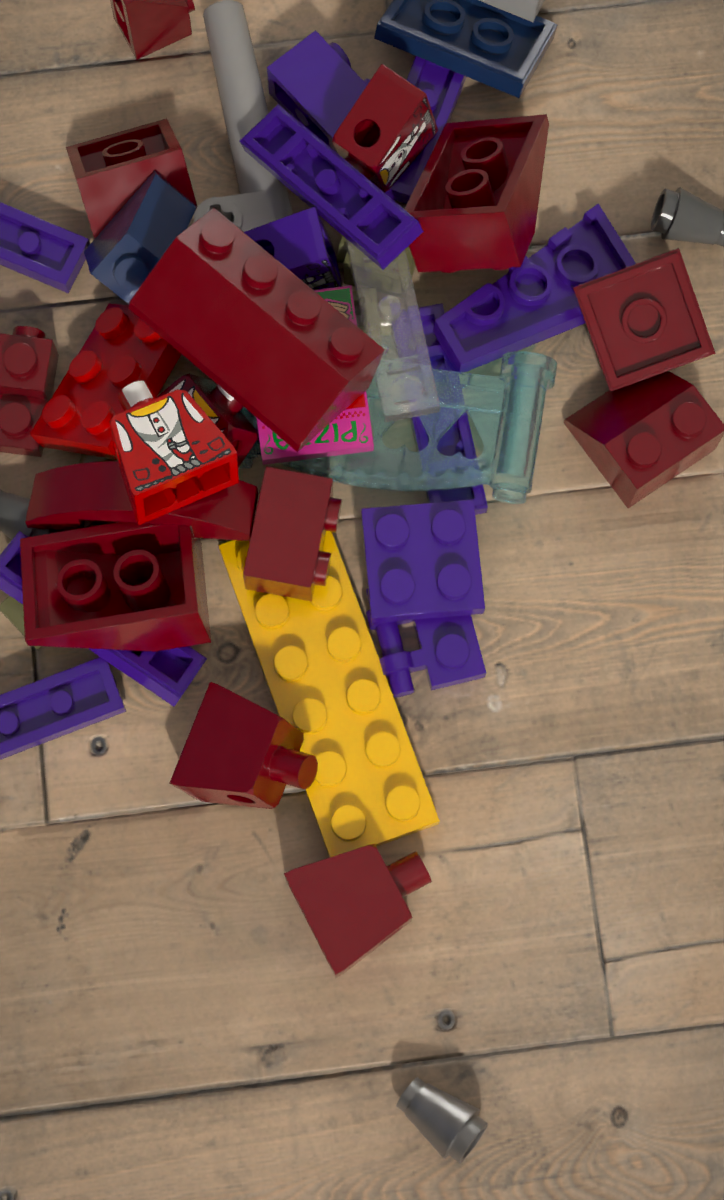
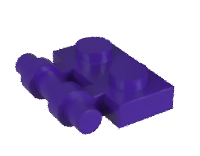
[366,588,486,698]

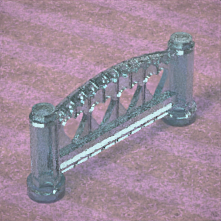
[239,351,557,504]

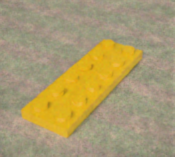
[218,531,440,857]

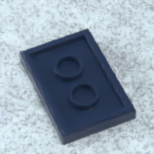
[374,0,558,98]

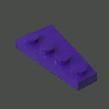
[433,203,636,375]

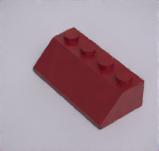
[128,208,385,452]

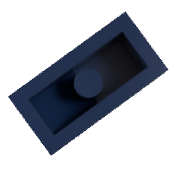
[84,171,196,304]

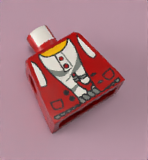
[109,381,239,525]

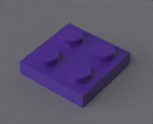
[361,499,485,623]

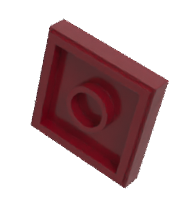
[573,248,716,392]

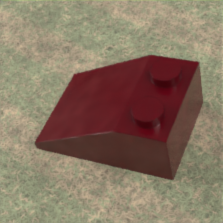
[404,114,549,273]
[20,522,211,652]

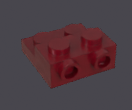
[0,326,59,457]

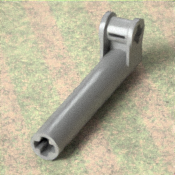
[194,0,293,232]

